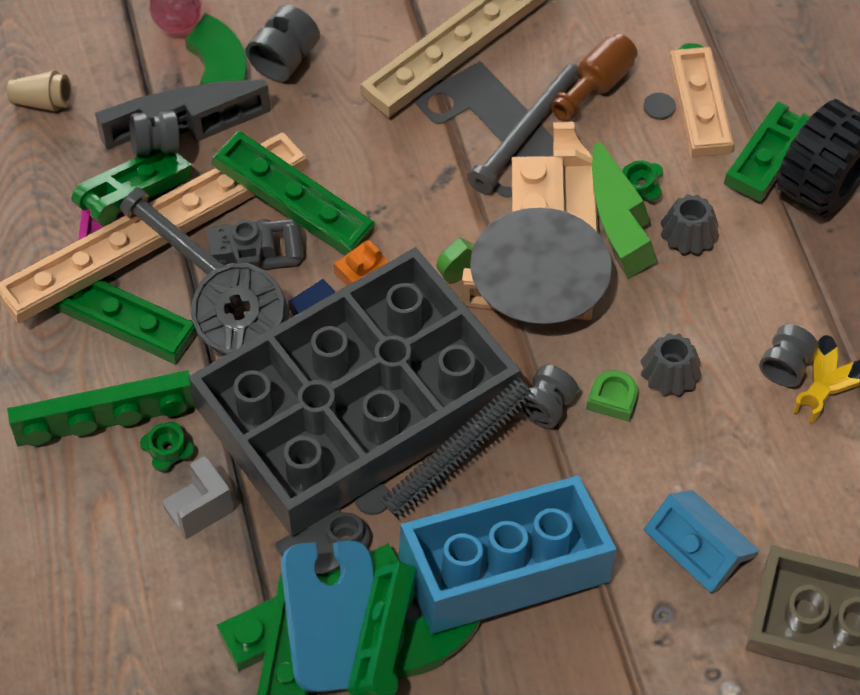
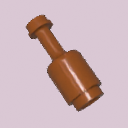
[551,33,638,121]

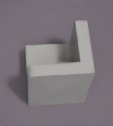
[163,455,234,539]

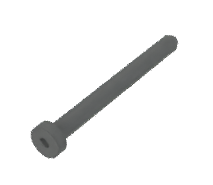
[467,63,578,194]
[120,187,224,275]

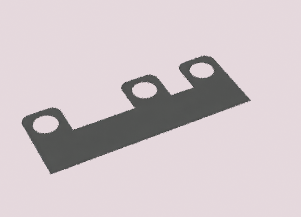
[416,61,600,218]

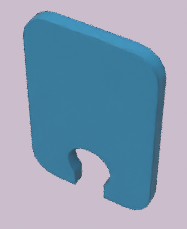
[281,541,374,692]

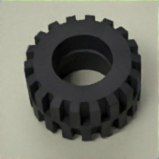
[777,99,860,217]

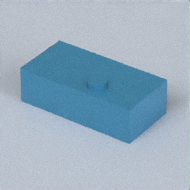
[399,475,617,634]

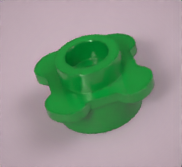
[622,160,664,201]
[140,422,194,471]

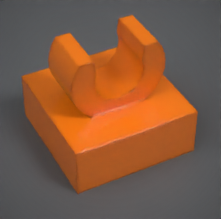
[334,240,389,286]

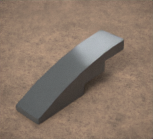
[95,79,270,150]

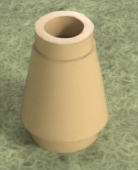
[7,70,72,112]

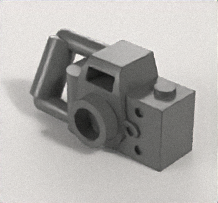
[207,219,304,269]

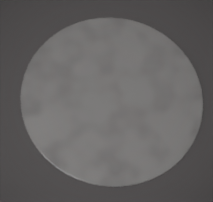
[470,208,612,324]

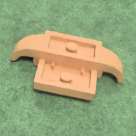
[512,122,598,232]

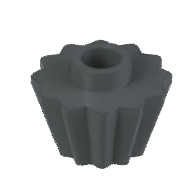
[661,194,719,254]
[641,333,701,395]

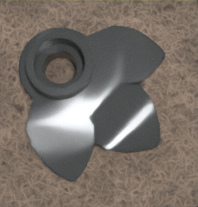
[275,509,369,576]

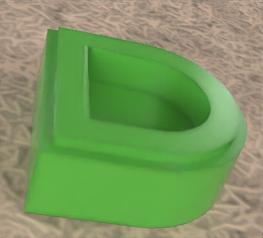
[436,237,474,283]
[586,370,638,422]

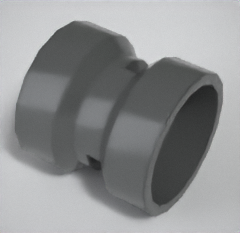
[130,111,179,156]
[759,324,819,387]
[518,365,579,428]

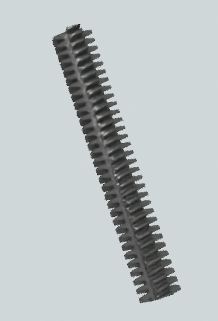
[380,377,535,520]

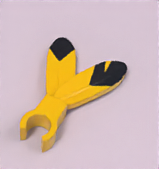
[793,335,860,424]

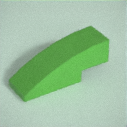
[592,141,657,279]

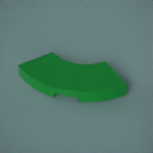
[185,13,247,85]
[393,616,482,678]

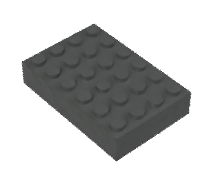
[188,247,521,537]

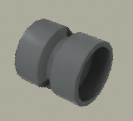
[245,4,320,82]

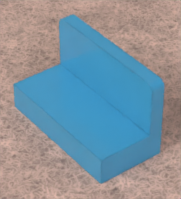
[643,490,759,593]

